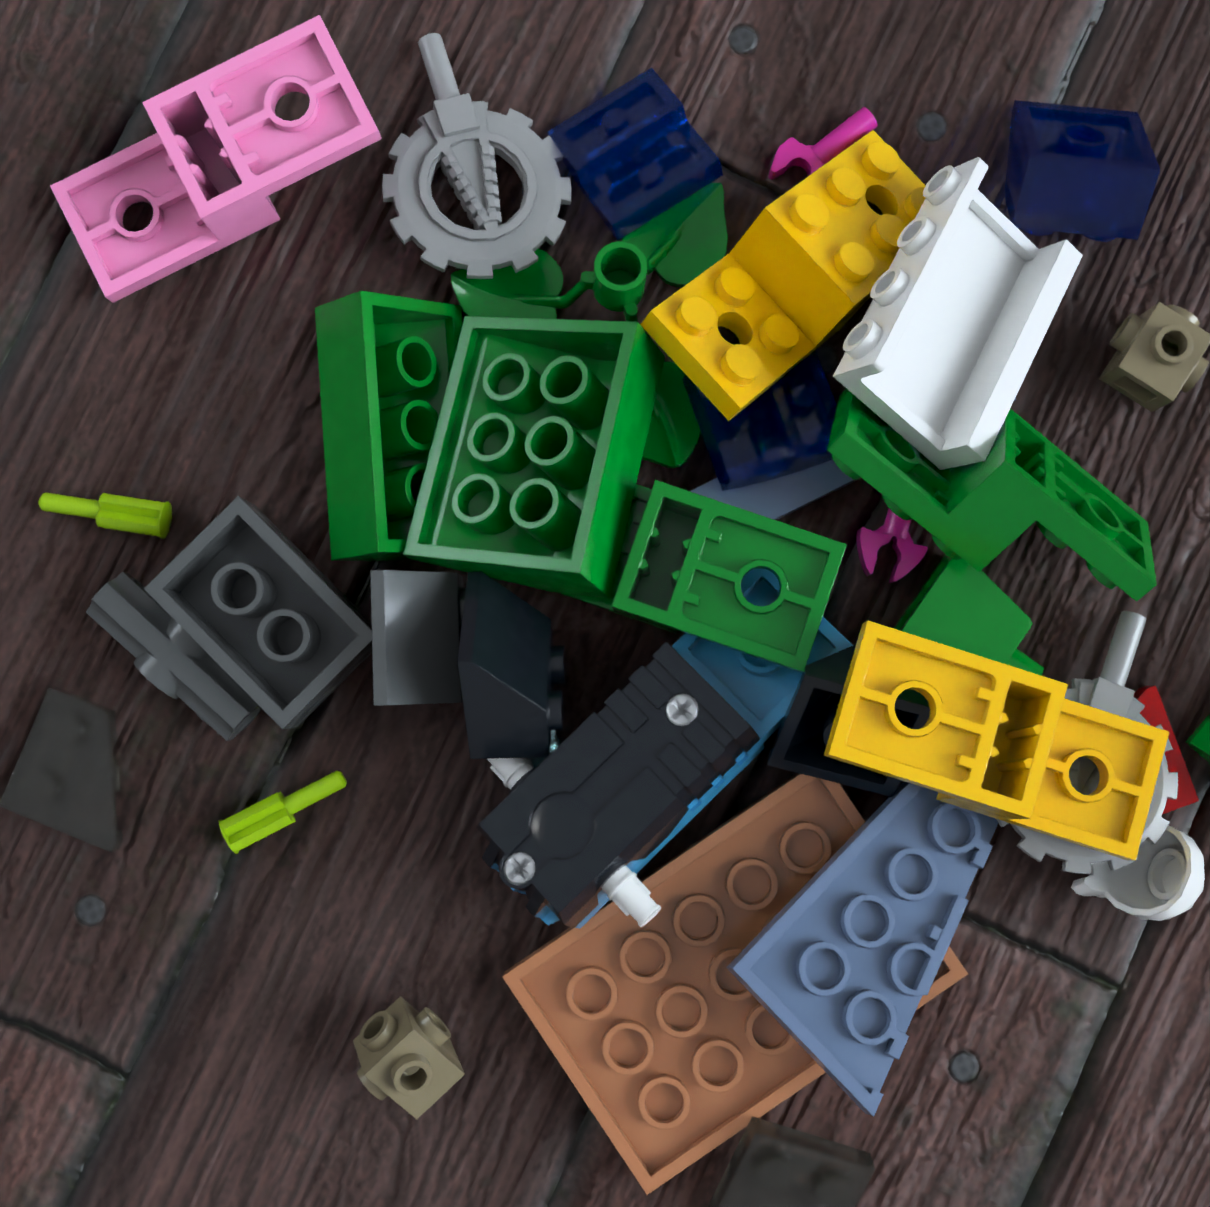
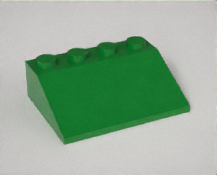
[403,316,665,598]

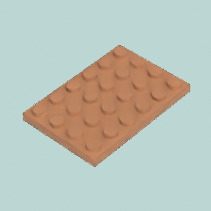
[502,773,968,1195]

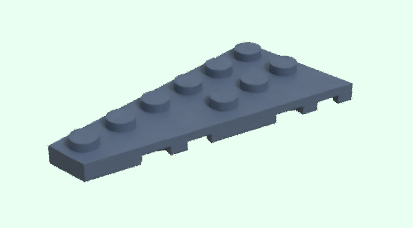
[726,781,998,1117]

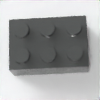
[144,496,372,729]

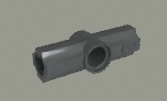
[86,572,262,741]

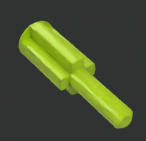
[39,492,172,539]
[219,770,347,854]

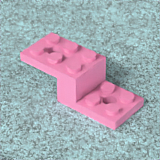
[50,15,382,303]

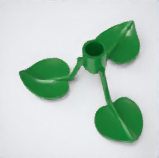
[451,183,728,468]

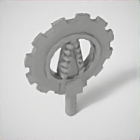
[382,33,572,279]
[997,611,1178,874]

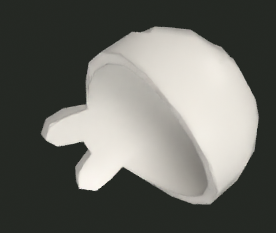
[1071,825,1205,921]

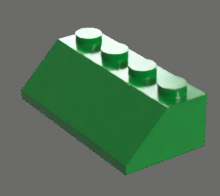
[315,291,463,561]

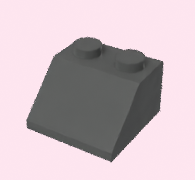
[370,570,466,706]

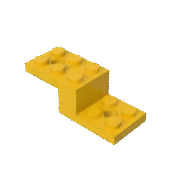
[640,130,925,421]
[824,620,1169,861]

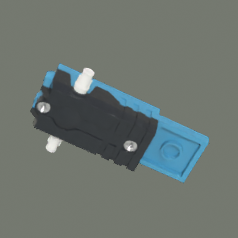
[476,569,853,929]

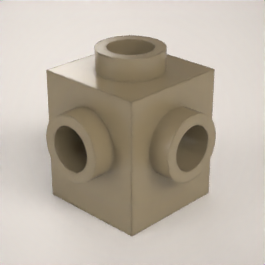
[1099,302,1210,412]
[353,996,465,1120]

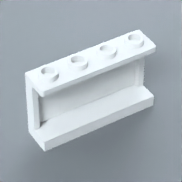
[833,157,1083,470]

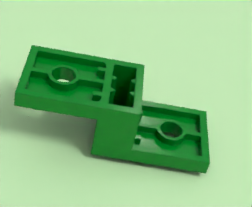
[827,388,1157,602]
[555,480,847,673]

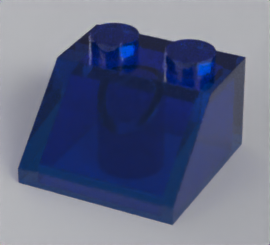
[1004,100,1160,242]

